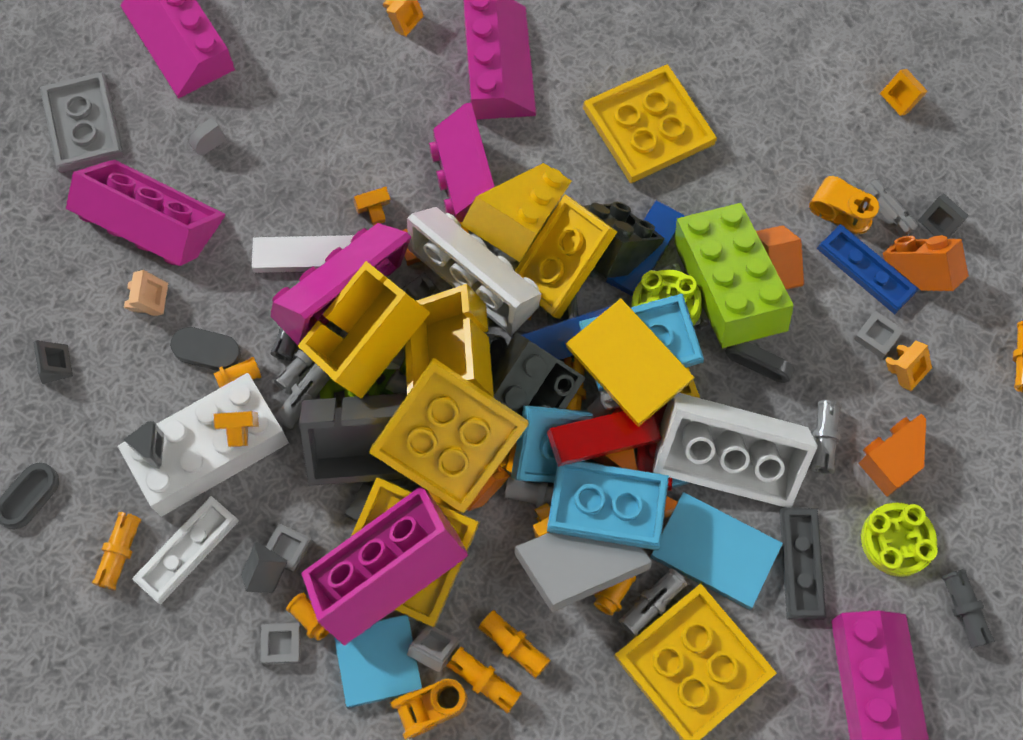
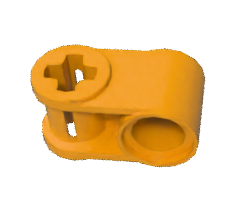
[809,176,879,234]
[390,679,468,740]

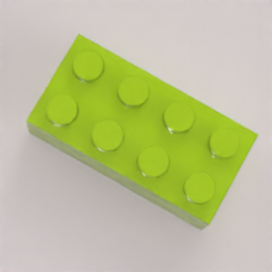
[675,203,794,348]

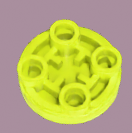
[632,269,702,326]
[861,503,938,577]

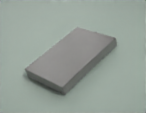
[40,71,124,173]
[515,532,652,612]

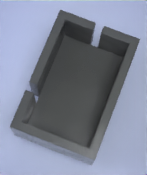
[299,393,408,486]

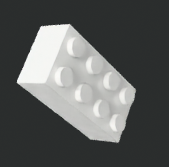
[118,373,289,517]

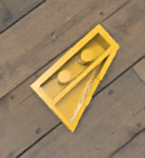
[461,163,572,262]

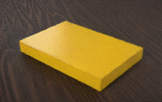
[515,194,618,319]
[566,299,694,427]

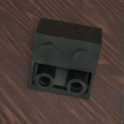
[583,201,665,278]
[492,332,586,416]

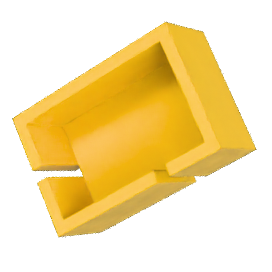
[298,261,430,399]
[405,284,494,397]

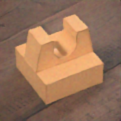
[124,270,168,316]

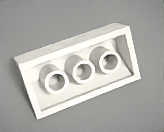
[407,207,542,336]
[653,393,818,508]

